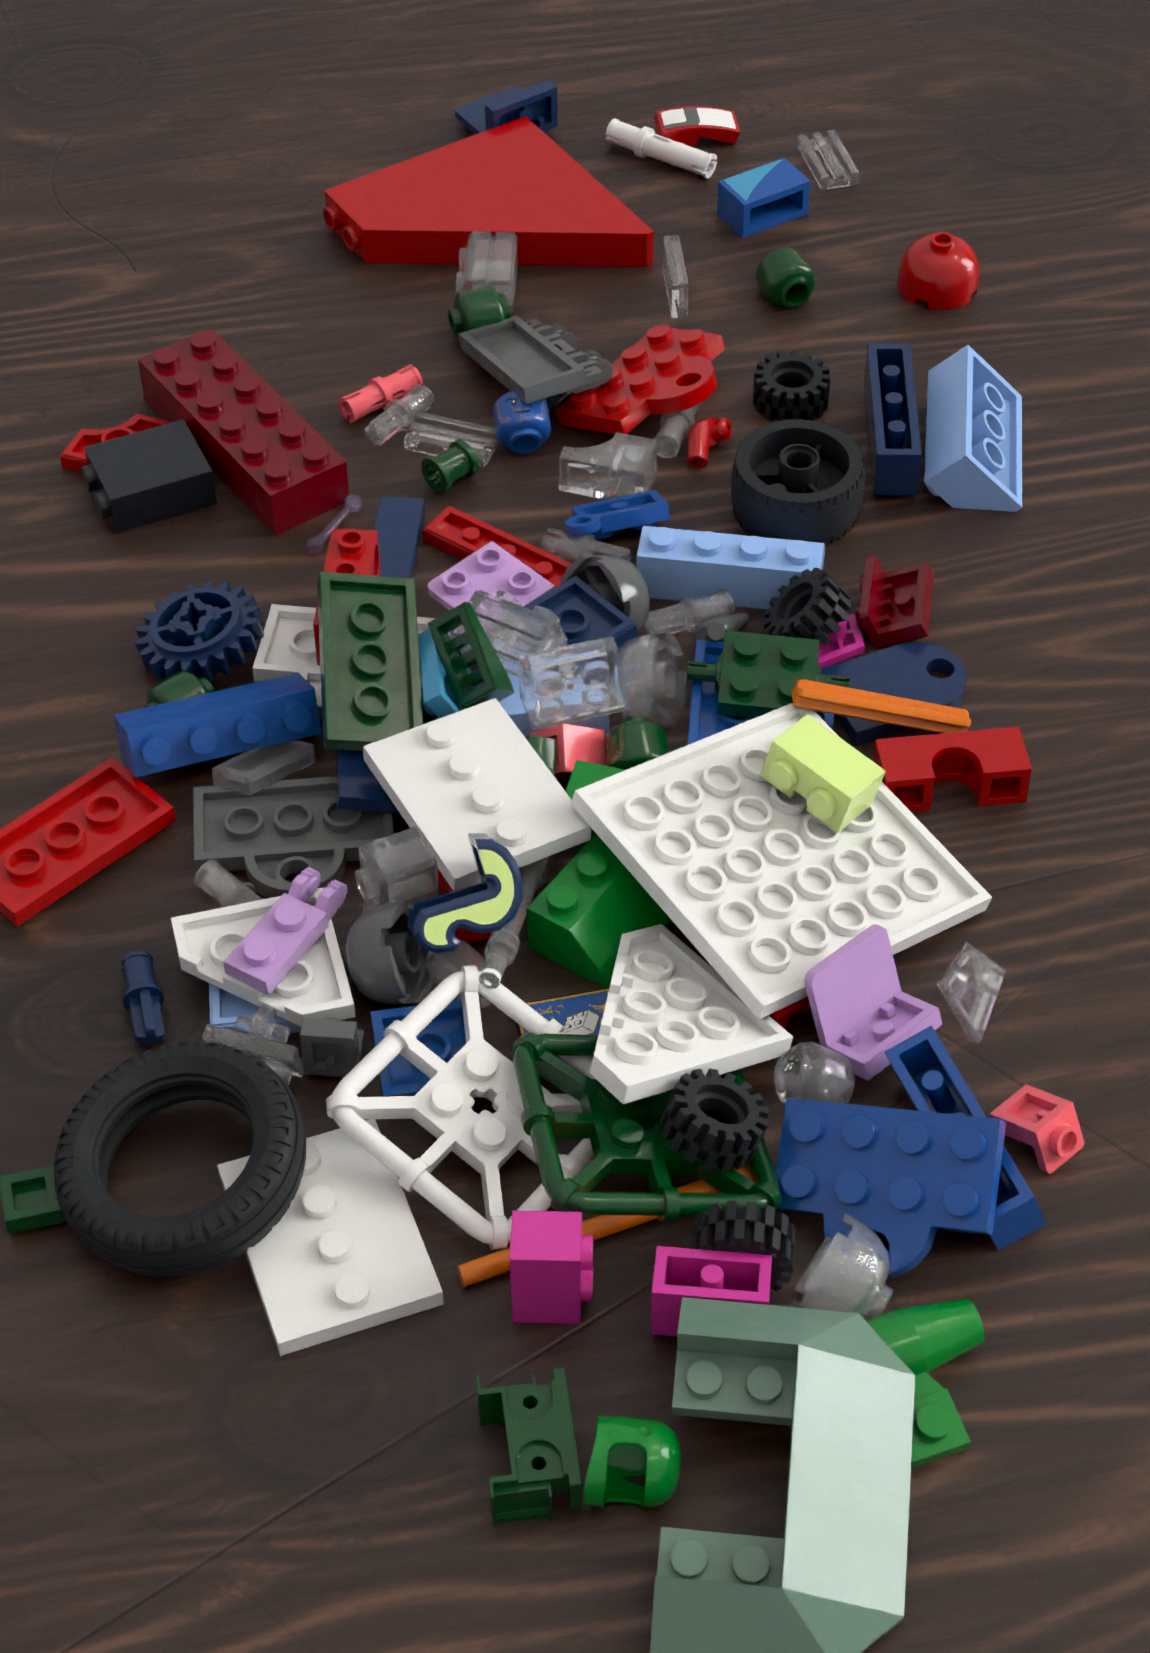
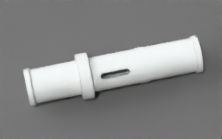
[605,118,717,179]

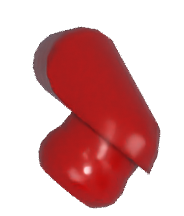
[687,417,732,468]

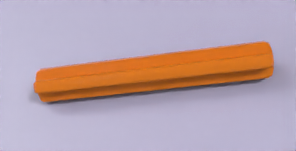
[791,679,971,734]

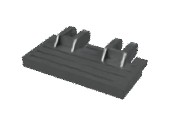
[459,316,614,404]

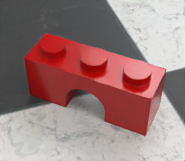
[873,727,1032,813]

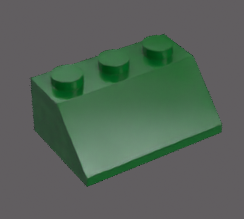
[527,834,674,988]

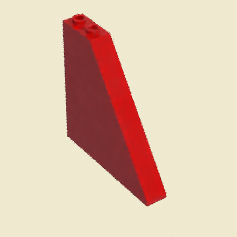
[323,116,654,267]

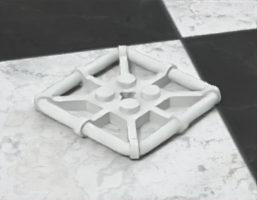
[326,966,595,1250]

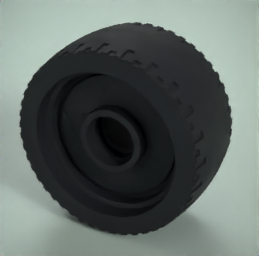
[731,419,865,546]

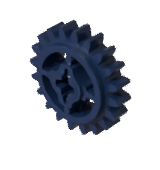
[135,581,265,682]

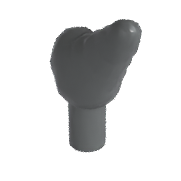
[693,612,750,646]

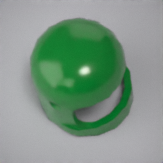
[584,1415,681,1508]

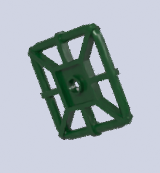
[512,1033,782,1222]

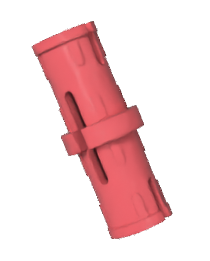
[338,364,423,423]

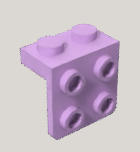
[428,541,555,636]
[804,924,942,1081]

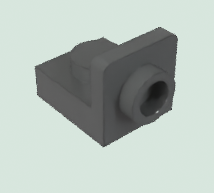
[300,1018,365,1077]

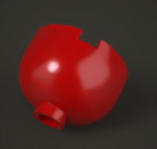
[897,232,980,311]

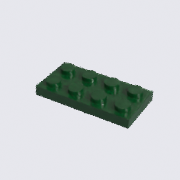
[317,572,423,751]

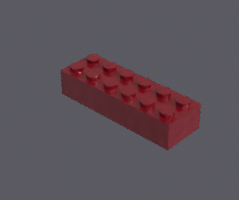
[138,328,350,536]

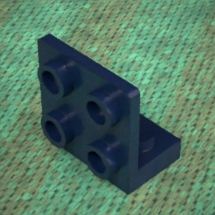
[455,80,558,135]

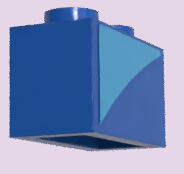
[717,158,810,238]

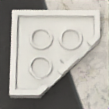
[171,887,355,1027]

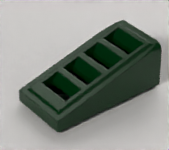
[428,602,514,710]

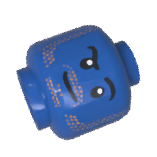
[493,391,551,454]

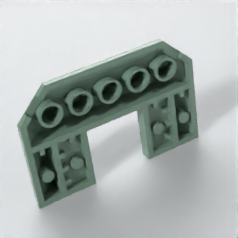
[650,1297,915,1653]

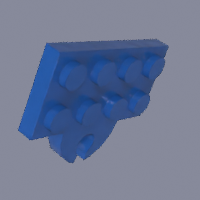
[776,1098,1006,1279]

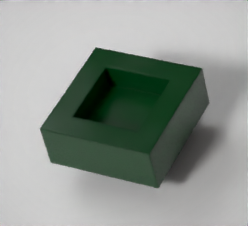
[0,1165,64,1234]

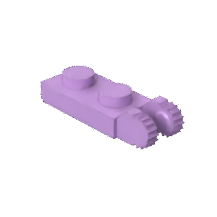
[223,867,348,994]

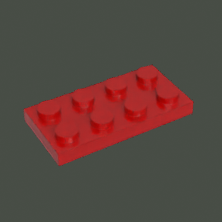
[0,757,176,927]

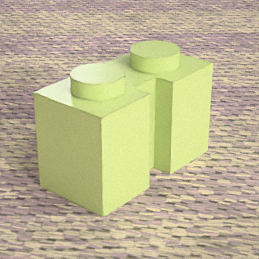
[760,714,886,833]

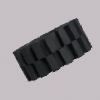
[753,350,831,421]
[763,568,851,646]
[660,1068,770,1172]
[691,1200,796,1291]

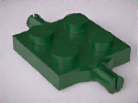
[687,630,850,718]

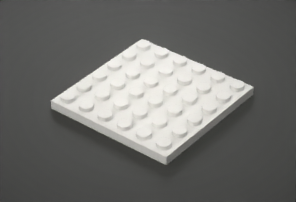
[571,703,992,1020]

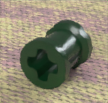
[421,439,479,494]

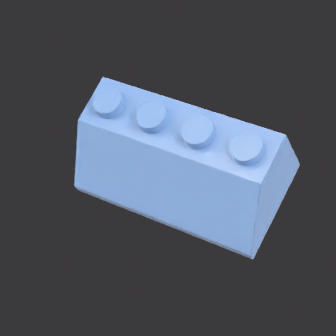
[924,345,1022,512]
[636,526,825,609]

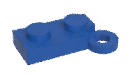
[565,490,670,539]

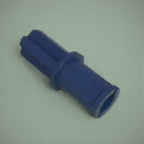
[120,951,165,1047]

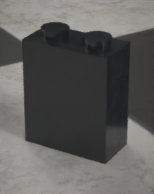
[81,419,217,534]

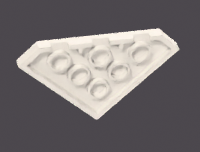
[590,924,793,1104]

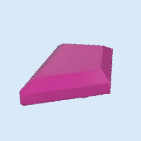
[818,614,865,668]

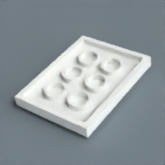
[363,698,591,891]
[217,1119,444,1356]

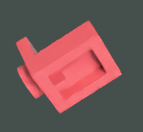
[989,1084,1084,1174]

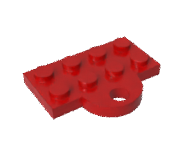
[556,325,725,436]

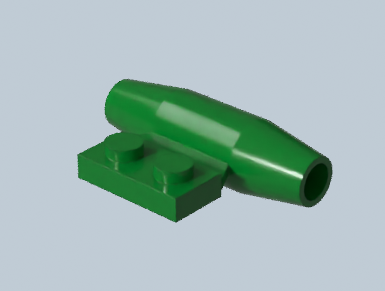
[865,1299,984,1469]

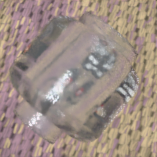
[774,1042,855,1105]

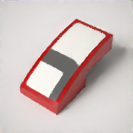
[654,106,740,148]

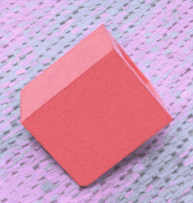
[529,724,606,779]

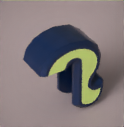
[408,833,523,953]

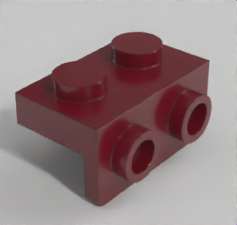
[855,554,934,649]

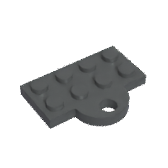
[193,776,396,898]

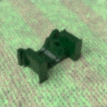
[476,1367,582,1528]

